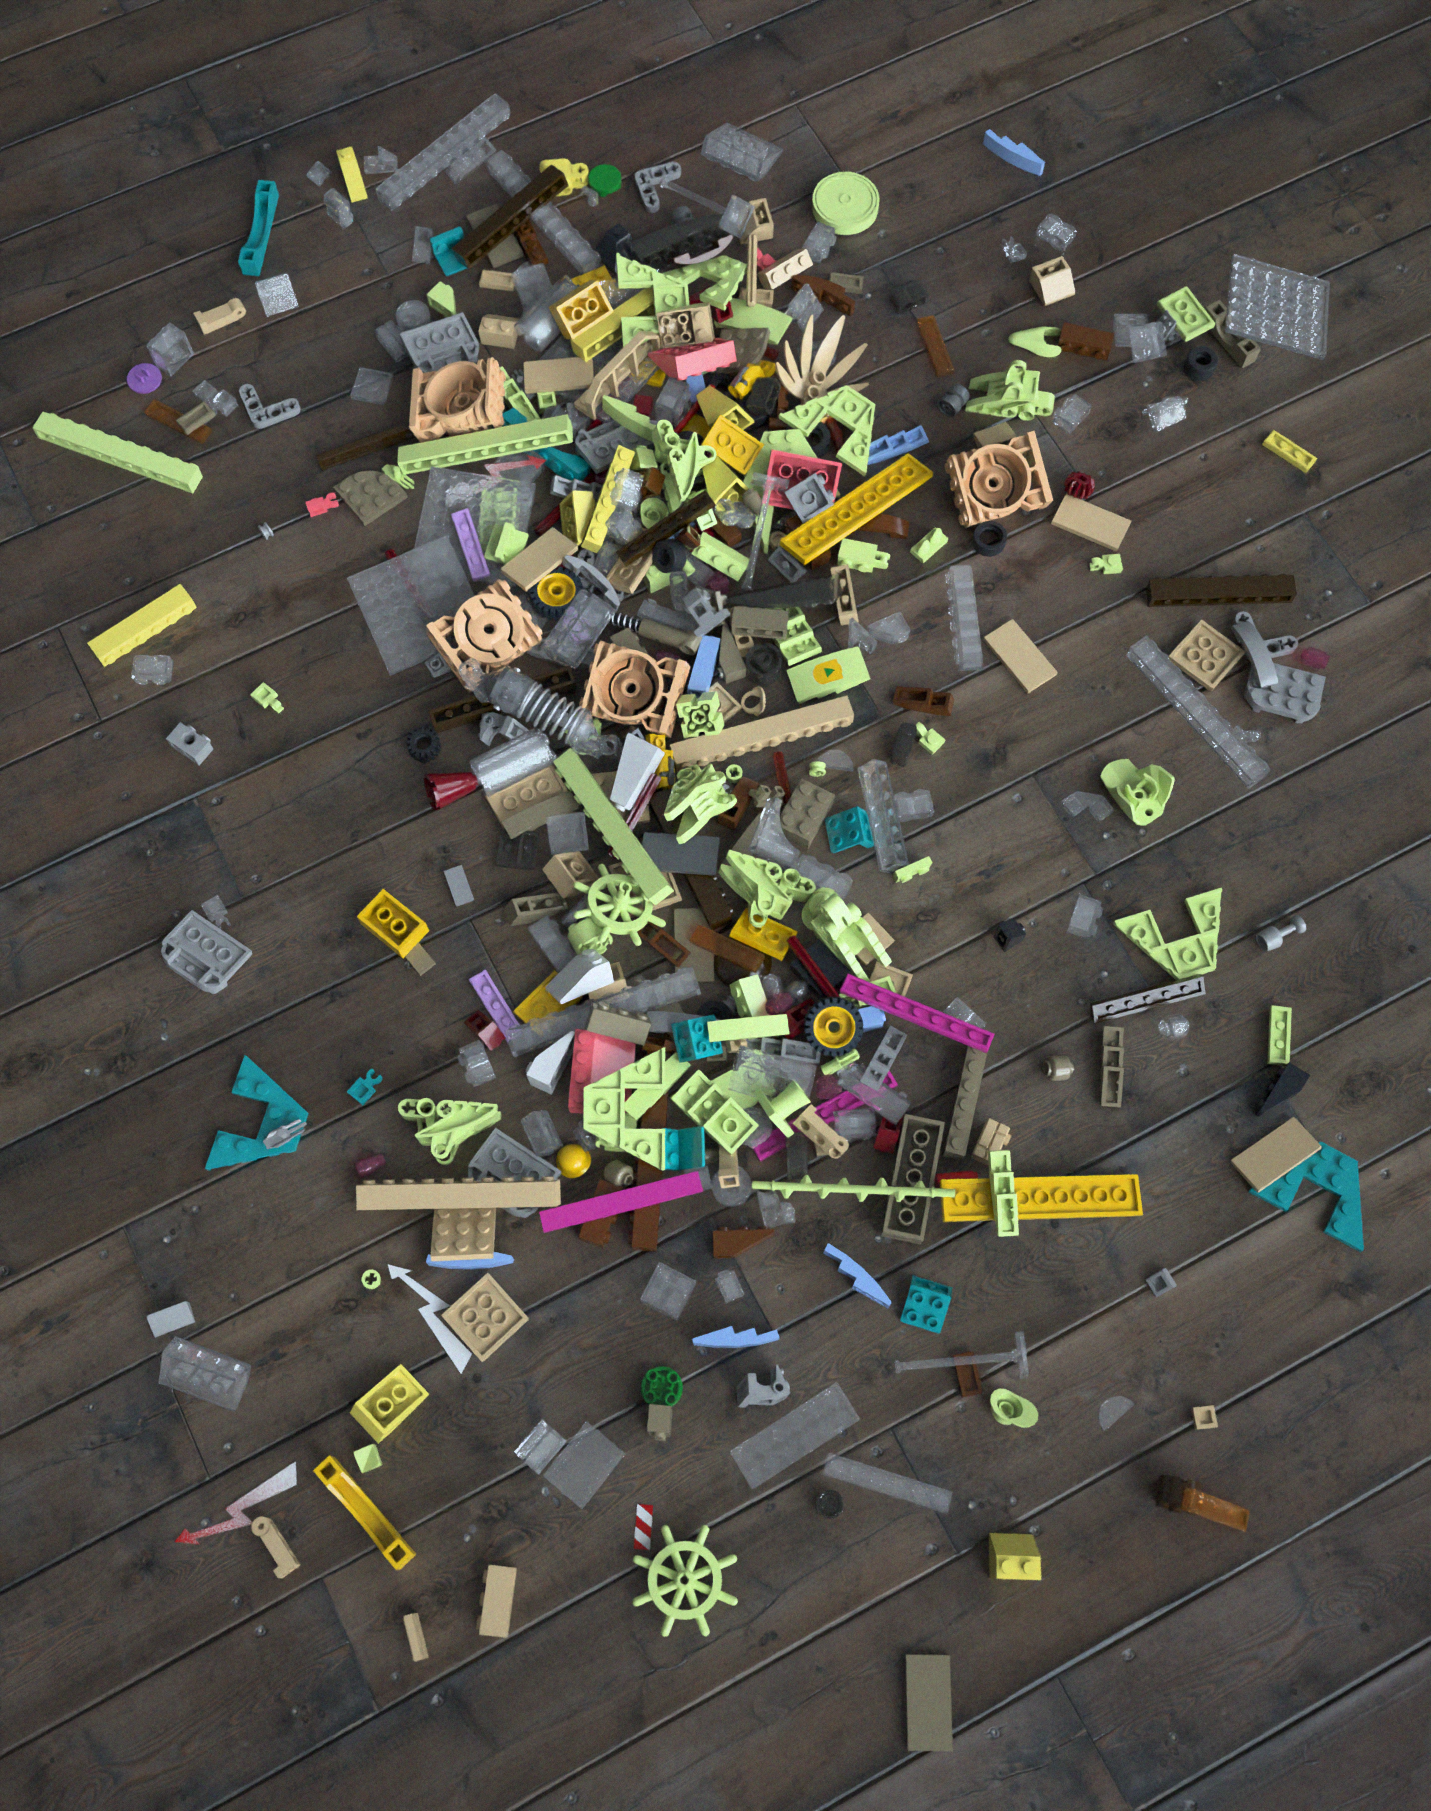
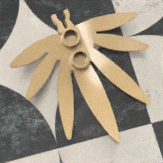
[775,315,869,406]

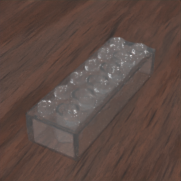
[729,1382,860,1490]

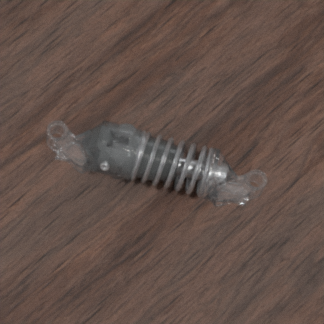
[458,658,620,759]

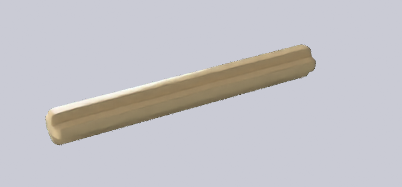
[746,235,757,307]

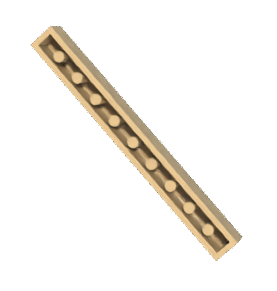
[670,696,854,772]
[356,1176,561,1210]

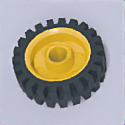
[530,567,584,621]
[804,996,864,1056]

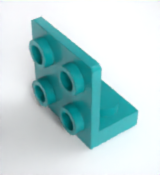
[430,227,476,276]
[825,806,874,853]
[671,1015,723,1063]
[659,1126,705,1171]
[900,1275,952,1333]

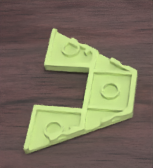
[616,253,689,347]
[661,255,747,310]
[778,385,875,476]
[742,429,840,505]
[1113,888,1222,980]
[583,1048,665,1170]

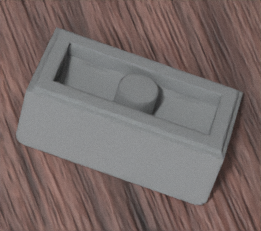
[768,546,807,583]
[146,1301,195,1337]

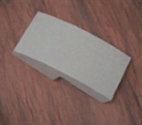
[425,646,465,678]

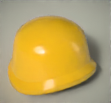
[556,1144,591,1178]

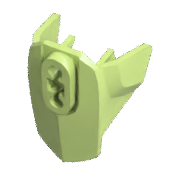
[1100,759,1175,826]

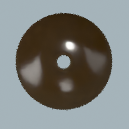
[714,937,772,988]

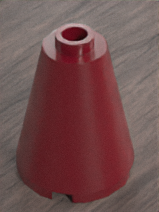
[423,772,478,811]

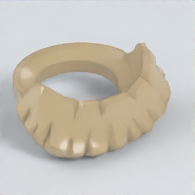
[741,686,766,716]

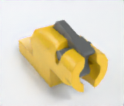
[728,360,776,399]
[646,734,676,790]

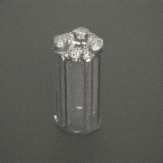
[514,275,580,352]
[469,728,557,797]

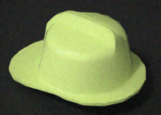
[640,498,669,529]
[802,887,838,930]
[990,1389,1038,1427]

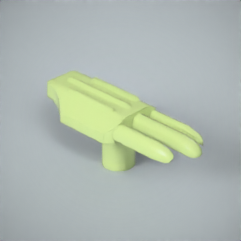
[381,464,415,489]

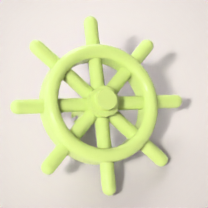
[573,864,666,946]
[632,1525,738,1636]

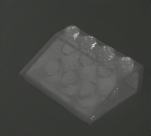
[701,123,783,181]

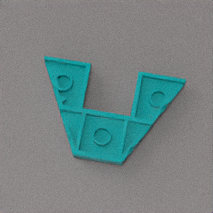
[205,1055,308,1171]
[1249,1141,1364,1252]

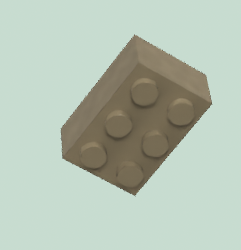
[775,778,835,849]

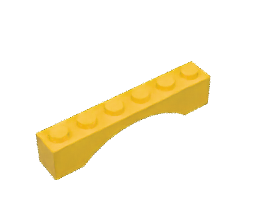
[313,1455,416,1570]

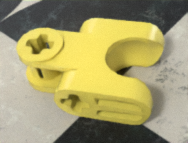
[539,158,589,196]

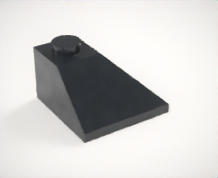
[594,223,641,275]

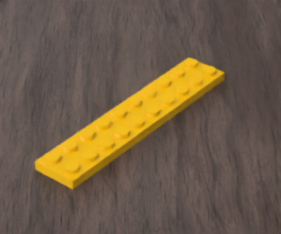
[780,453,933,565]
[940,1174,1143,1222]

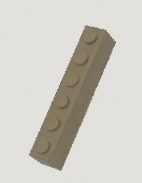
[943,1045,987,1161]

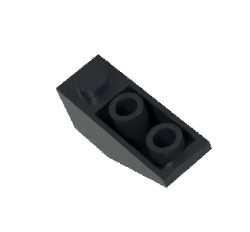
[1255,1062,1310,1117]

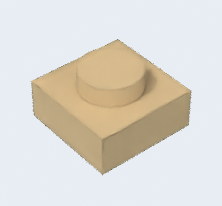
[1191,1405,1218,1430]

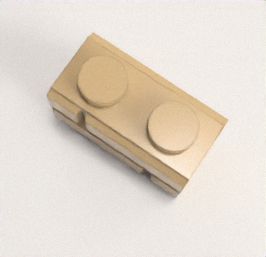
[971,1118,1011,1166]

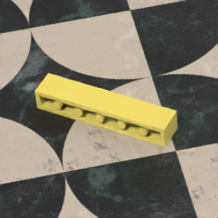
[570,288,655,362]
[581,445,635,553]
[87,584,197,667]

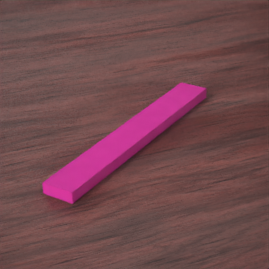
[840,974,995,1053]
[750,1070,898,1161]
[539,1171,703,1233]

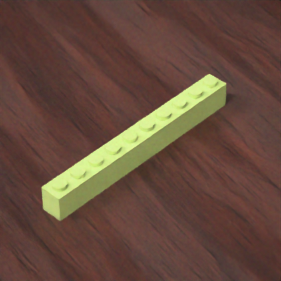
[33,412,203,493]
[398,414,573,475]
[553,748,674,905]

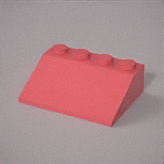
[648,338,736,381]
[762,449,842,510]
[568,1029,636,1114]

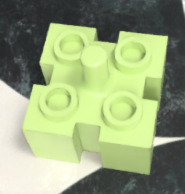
[676,691,724,738]

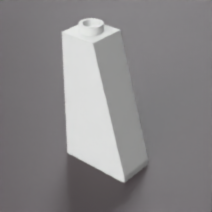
[610,733,665,812]

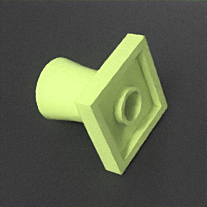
[753,1080,811,1138]

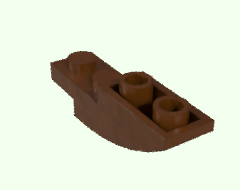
[514,220,549,269]
[791,275,855,316]

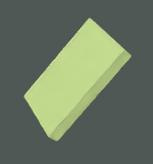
[1157,286,1215,342]

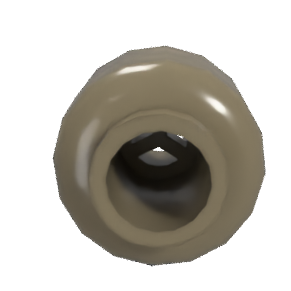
[1042,1055,1074,1081]
[604,1160,634,1189]

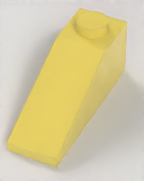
[336,147,367,202]

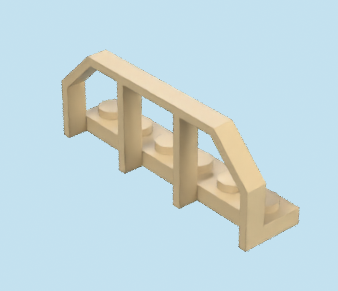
[574,331,661,420]

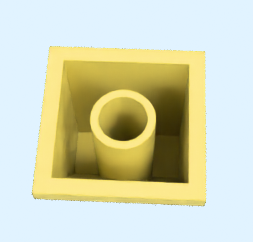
[696,386,754,430]
[702,455,749,519]
[989,1533,1041,1580]

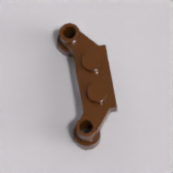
[768,373,788,431]

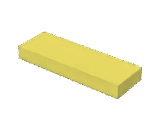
[1262,430,1317,473]

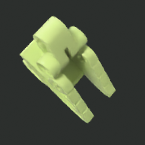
[965,360,1055,421]
[652,420,717,514]
[664,763,737,844]
[718,850,816,927]
[810,893,892,982]
[398,1098,501,1165]

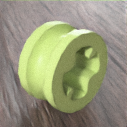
[809,761,826,777]
[726,764,743,783]
[362,1270,381,1289]

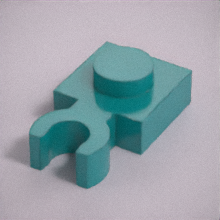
[347,1069,383,1106]

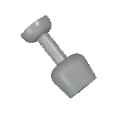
[1256,915,1306,952]

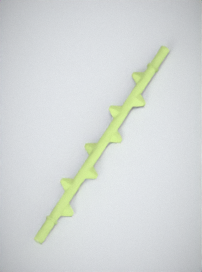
[752,1175,955,1202]

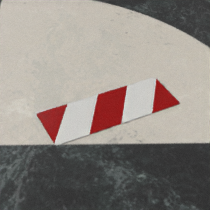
[634,1504,653,1550]

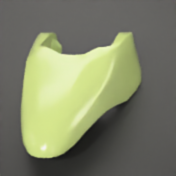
[1008,327,1061,357]

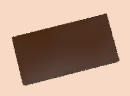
[952,1351,983,1398]

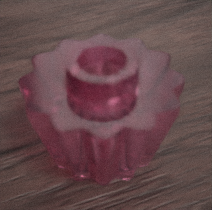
[708,571,730,594]
[816,1075,842,1100]

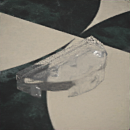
[818,750,853,771]
[1098,1396,1135,1432]

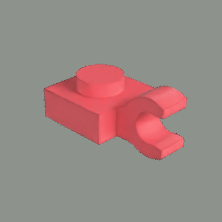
[757,247,777,271]
[306,492,339,517]

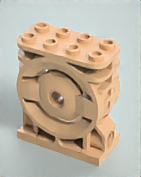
[409,357,506,443]
[945,431,1053,528]
[426,579,543,693]
[579,641,690,738]

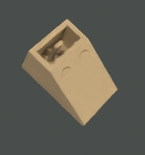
[656,302,715,349]

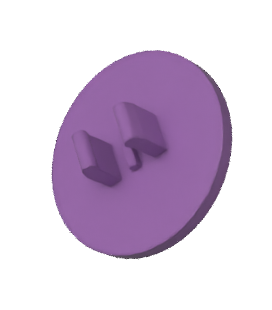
[127,363,162,394]

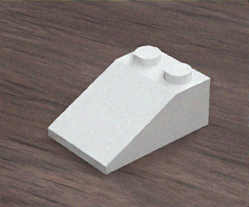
[545,949,614,1004]
[526,1031,575,1094]

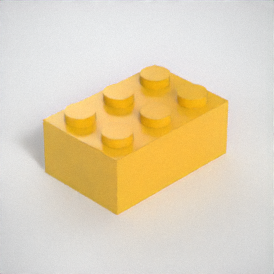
[549,280,614,339]
[357,889,429,959]

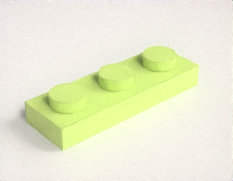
[1267,1005,1292,1066]

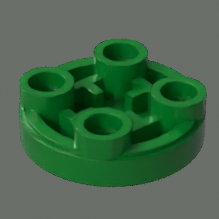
[588,164,621,197]
[641,1366,683,1407]

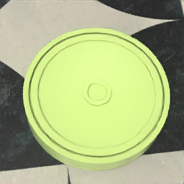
[812,172,879,235]

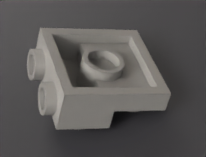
[784,472,835,523]

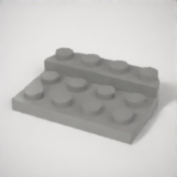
[399,312,479,373]
[575,419,655,474]
[1244,663,1326,724]
[161,910,252,994]
[468,1128,561,1218]

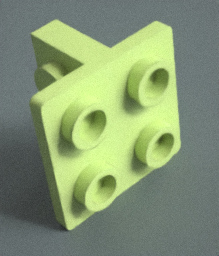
[484,522,529,564]

